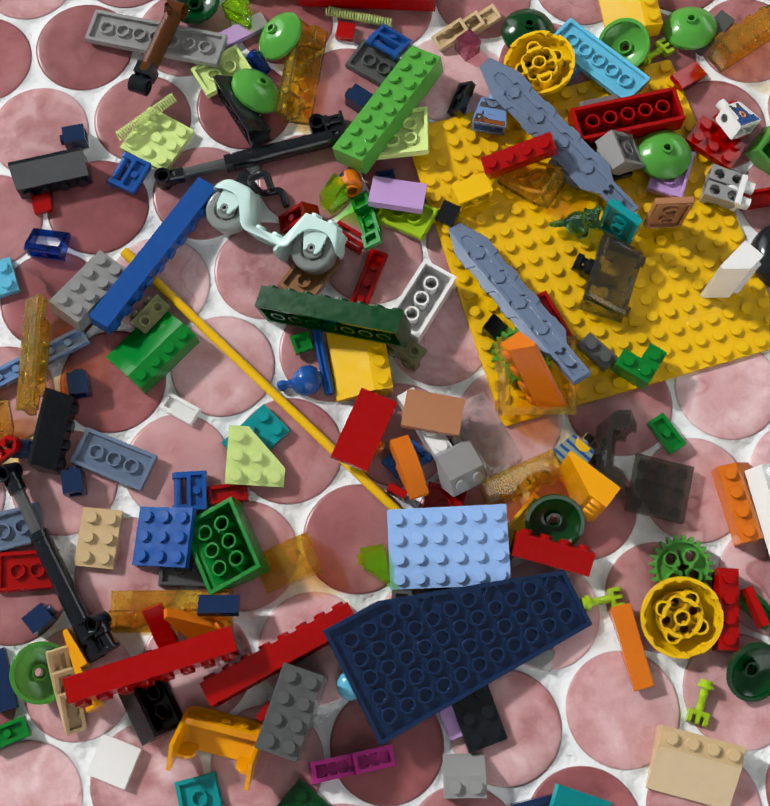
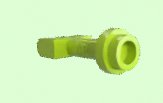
[641,37,675,66]
[580,586,625,611]
[685,678,714,728]

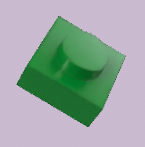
[290,331,314,356]

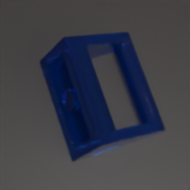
[24,228,71,261]

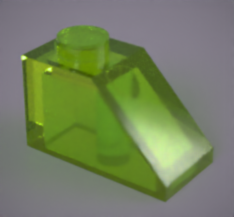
[221,0,252,30]
[319,173,348,215]
[357,544,391,586]

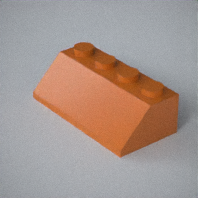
[500,331,568,410]
[711,462,765,547]

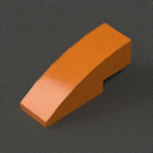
[389,435,429,500]

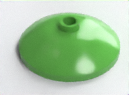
[663,7,717,50]
[259,12,302,61]
[599,18,650,67]
[231,68,281,114]
[638,130,692,180]
[9,641,73,705]

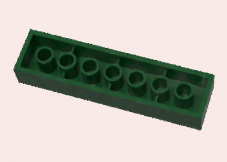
[254,285,412,348]

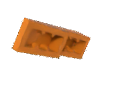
[609,603,654,692]

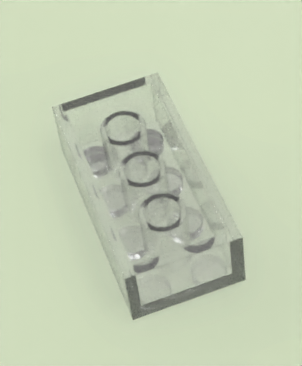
[459,391,523,481]

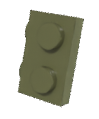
[128,294,170,334]
[386,337,427,371]

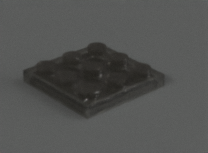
[624,453,694,524]

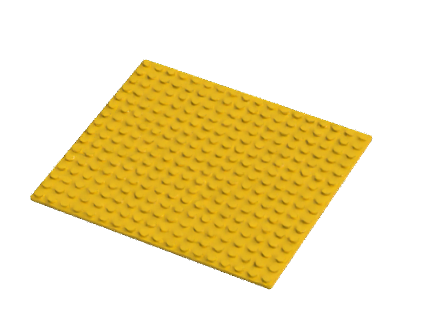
[411,60,770,427]

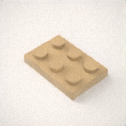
[74,507,124,570]

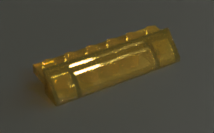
[275,20,328,125]
[15,294,52,416]
[109,589,234,633]

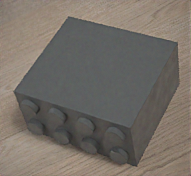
[255,662,328,762]

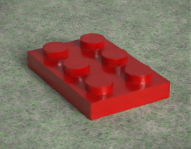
[685,115,747,170]

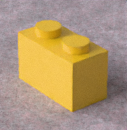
[450,172,493,211]

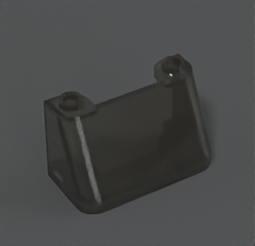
[578,232,646,323]
[593,409,637,499]

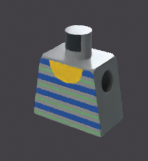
[548,433,595,467]

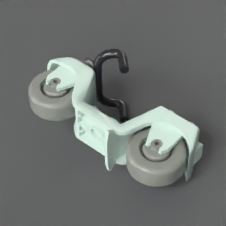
[206,169,348,275]

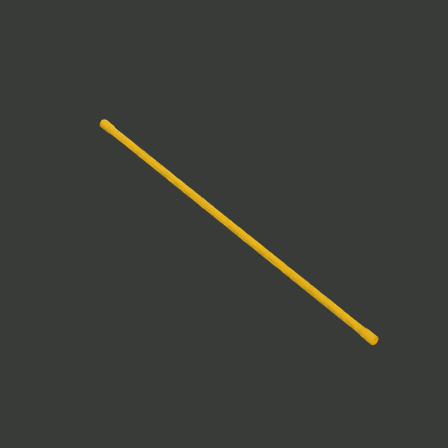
[120,248,402,510]

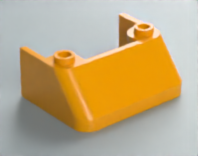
[166,706,263,791]

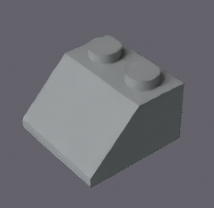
[595,130,645,175]
[434,439,486,497]
[442,753,487,799]

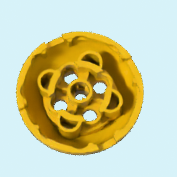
[504,30,575,98]
[640,576,724,659]

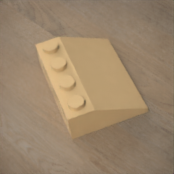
[645,725,746,806]

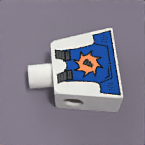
[716,99,761,140]

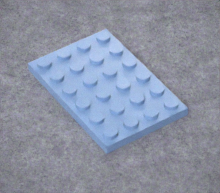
[387,504,511,590]

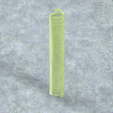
[325,6,393,28]
[116,92,177,141]

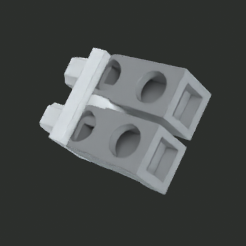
[699,164,756,212]

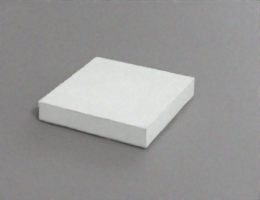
[86,734,142,790]

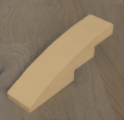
[431,3,502,52]
[45,646,87,736]

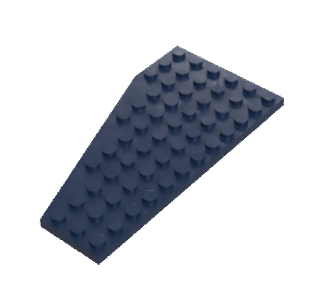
[322,570,592,745]

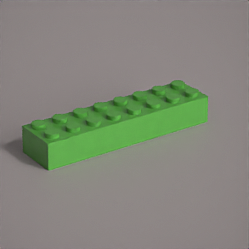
[332,45,444,174]

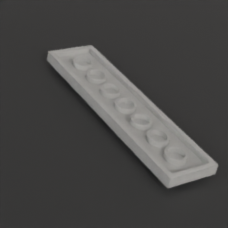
[85,9,228,68]

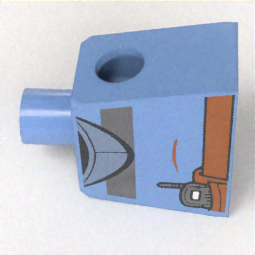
[471,93,506,136]

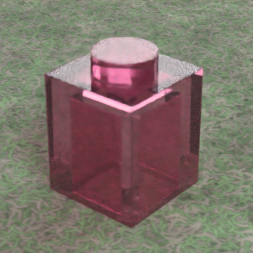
[455,29,481,61]

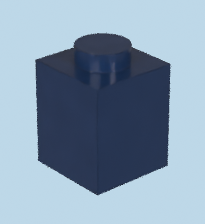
[345,83,373,114]
[60,123,89,150]
[66,368,93,399]
[60,466,87,498]
[21,602,58,636]

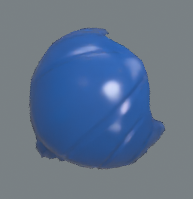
[277,365,323,396]

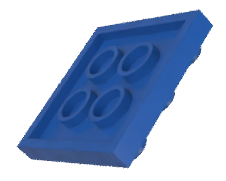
[132,506,197,569]

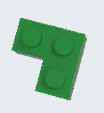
[611,343,667,390]

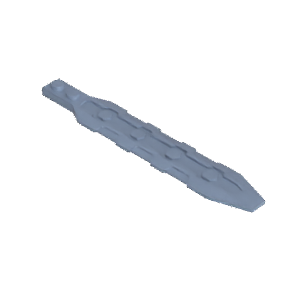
[480,58,639,212]
[448,223,590,386]

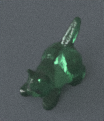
[549,206,603,239]

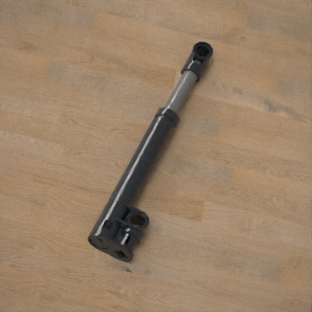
[154,110,347,190]
[0,462,120,663]

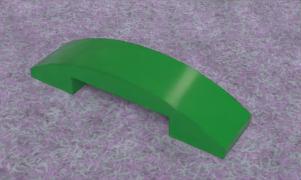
[350,191,383,251]

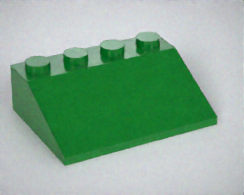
[106,311,199,395]
[191,497,270,595]

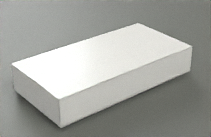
[159,391,202,427]

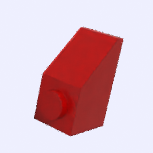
[278,201,320,234]

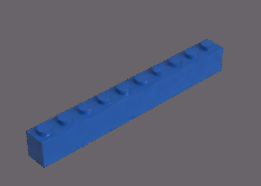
[89,177,216,335]

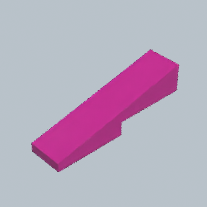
[308,744,396,784]

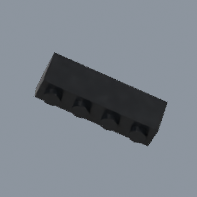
[213,75,271,148]
[8,147,93,199]
[27,388,79,475]
[118,649,183,746]

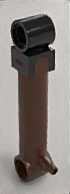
[128,0,188,96]

